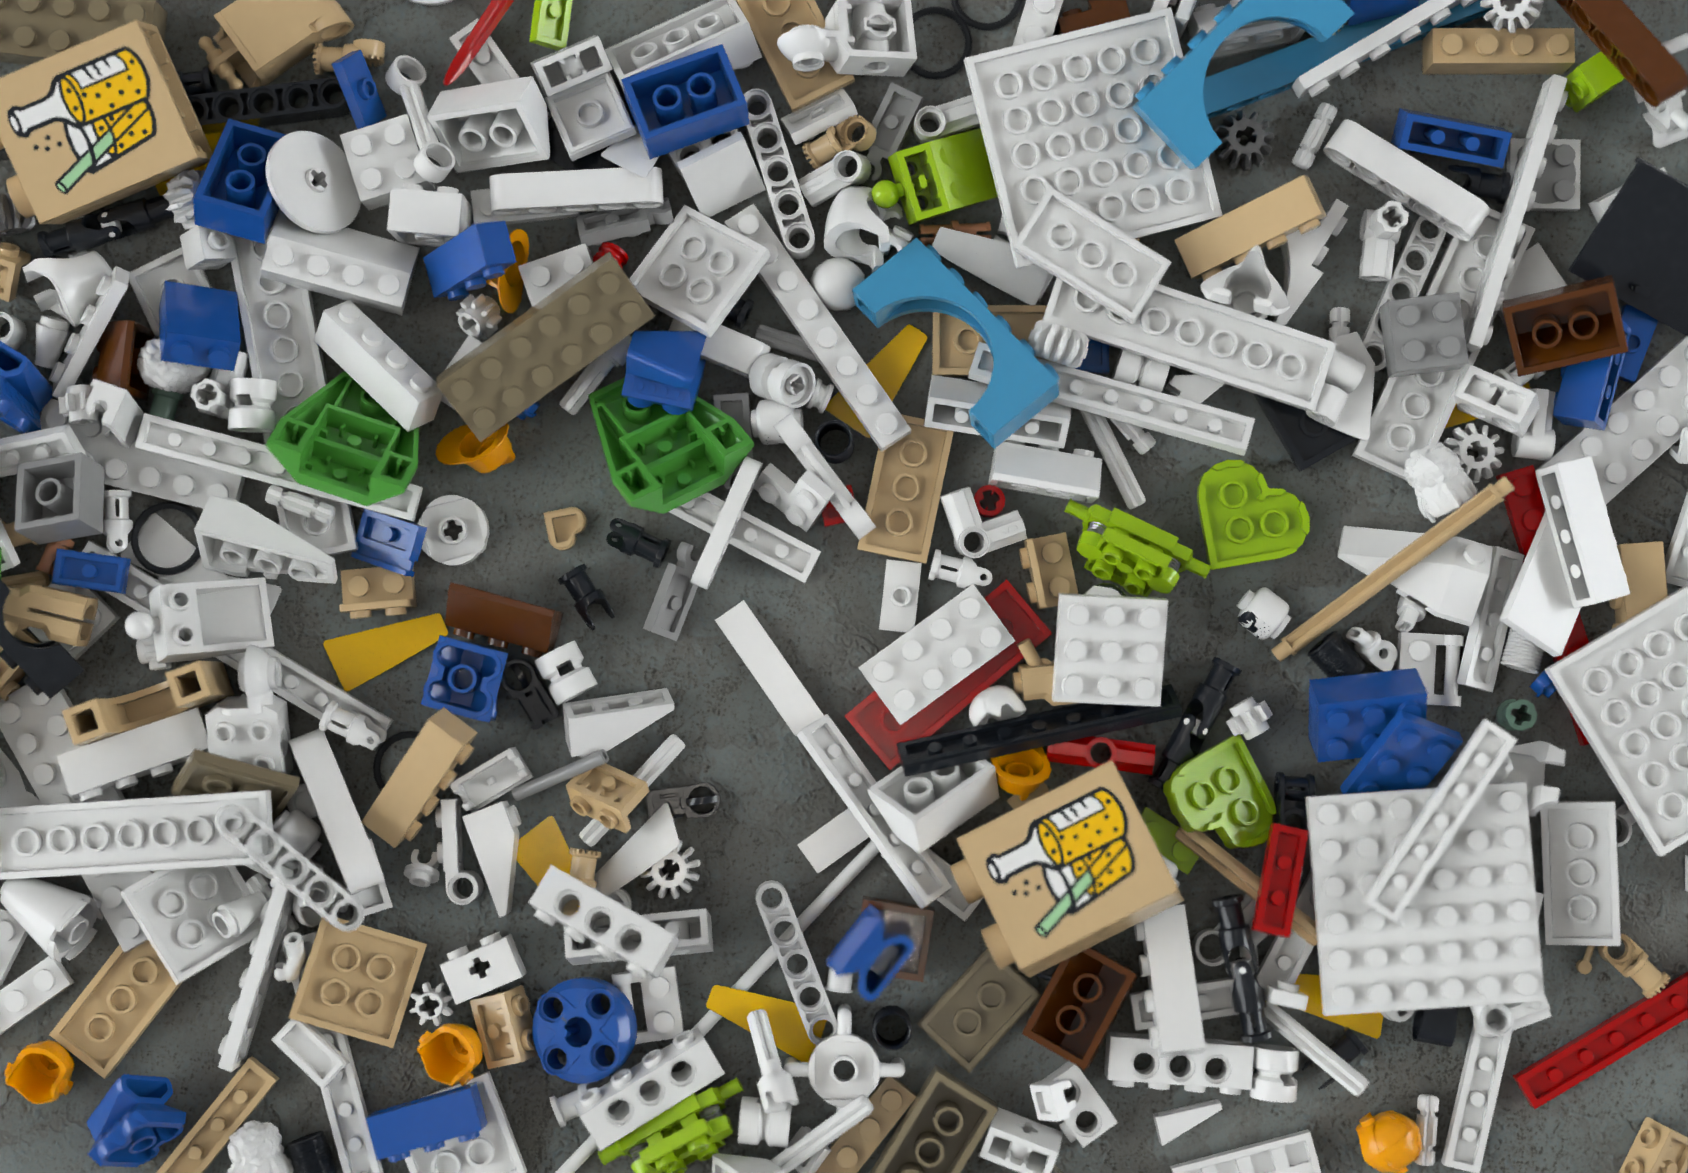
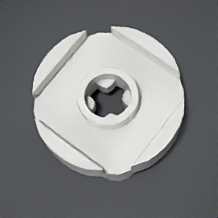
[418,495,489,566]

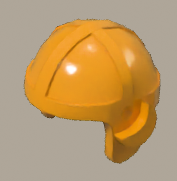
[416,1023,483,1087]
[5,1040,74,1104]
[1356,1110,1422,1173]

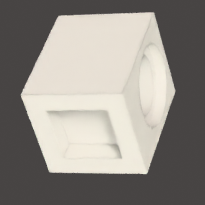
[180,225,237,270]

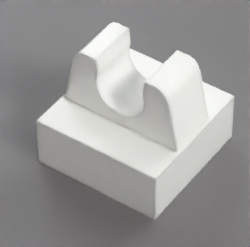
[1029,1080,1076,1122]

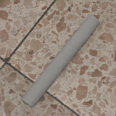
[512,749,609,801]

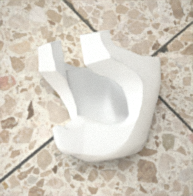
[824,186,903,273]
[22,250,113,328]
[1489,741,1566,817]

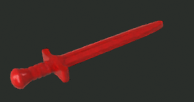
[443,0,514,86]

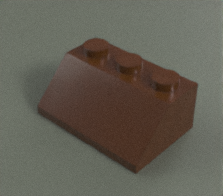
[1503,275,1629,377]
[445,582,564,658]
[1022,947,1140,1070]

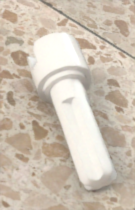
[559,335,632,415]
[747,1009,799,1113]

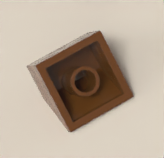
[92,320,156,401]

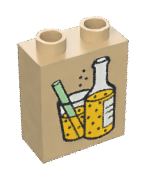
[0,20,213,224]
[950,760,1184,978]

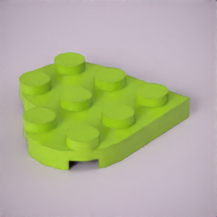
[1197,460,1310,571]
[1163,734,1276,849]

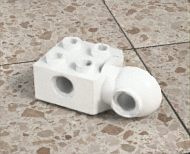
[777,0,917,77]
[205,645,293,774]

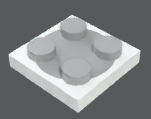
[1507,138,1580,211]

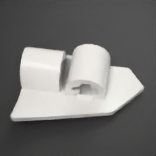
[1306,332,1376,441]

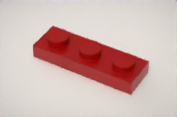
[1251,823,1309,938]

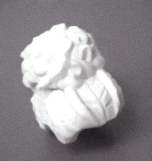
[137,337,211,394]
[1403,442,1477,523]
[227,1120,294,1173]

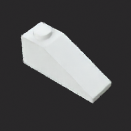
[562,688,675,757]
[462,800,522,917]

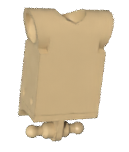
[199,0,354,90]

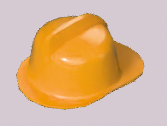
[486,229,529,313]
[435,423,516,474]
[990,747,1051,801]

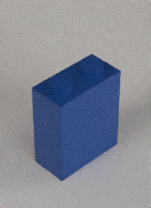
[159,281,241,371]

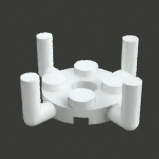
[1634,33,1688,148]
[783,1003,905,1131]

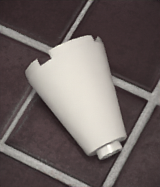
[0,878,104,963]

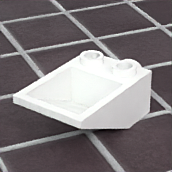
[125,577,275,663]

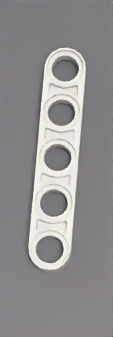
[1362,216,1446,373]
[755,880,837,1045]

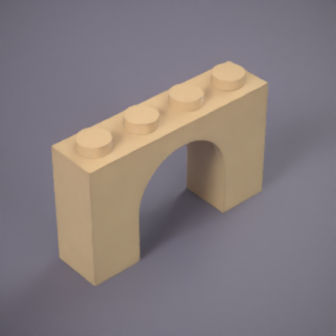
[62,661,234,745]

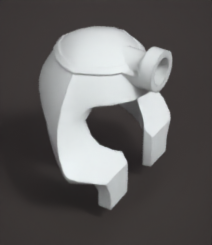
[1200,245,1290,319]

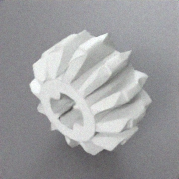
[1480,0,1544,33]
[163,169,205,230]
[1028,320,1089,368]
[1443,423,1505,484]
[640,839,701,899]

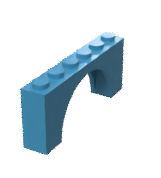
[1132,0,1355,170]
[852,237,1060,449]

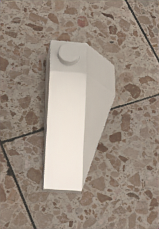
[194,495,338,584]
[1337,526,1493,626]

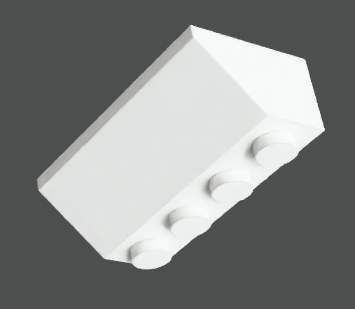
[605,0,762,94]
[260,211,420,316]

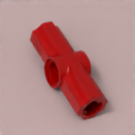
[1046,736,1156,775]

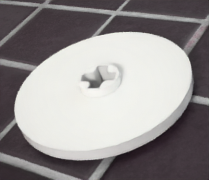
[266,131,361,234]

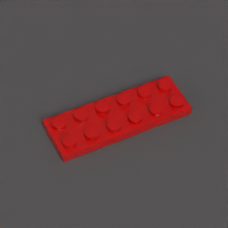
[844,579,1052,770]

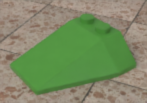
[266,371,419,506]
[588,378,754,514]

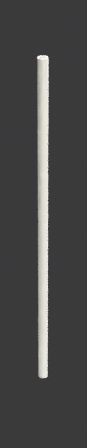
[555,840,879,1173]

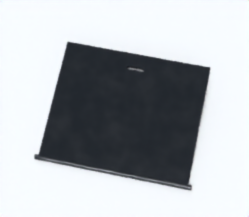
[1568,157,1688,336]

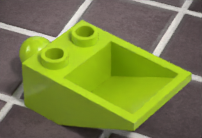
[871,128,998,225]

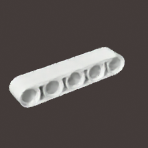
[744,88,816,259]
[1323,119,1490,241]
[489,167,664,216]
[288,729,385,895]
[214,804,365,931]

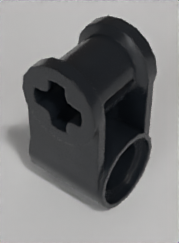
[1274,772,1315,830]
[1412,1007,1459,1047]

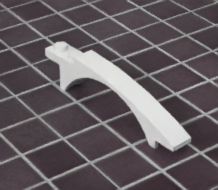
[1165,199,1349,404]

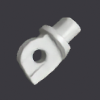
[1395,595,1427,632]
[1346,627,1398,672]

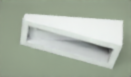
[1153,1099,1222,1146]

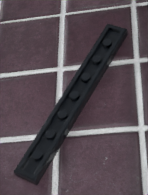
[896,684,1182,777]

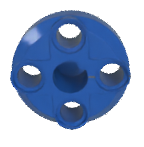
[532,977,637,1084]

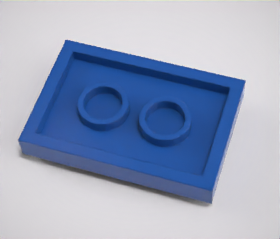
[1340,710,1463,794]

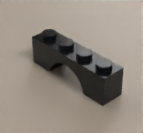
[0,579,84,699]

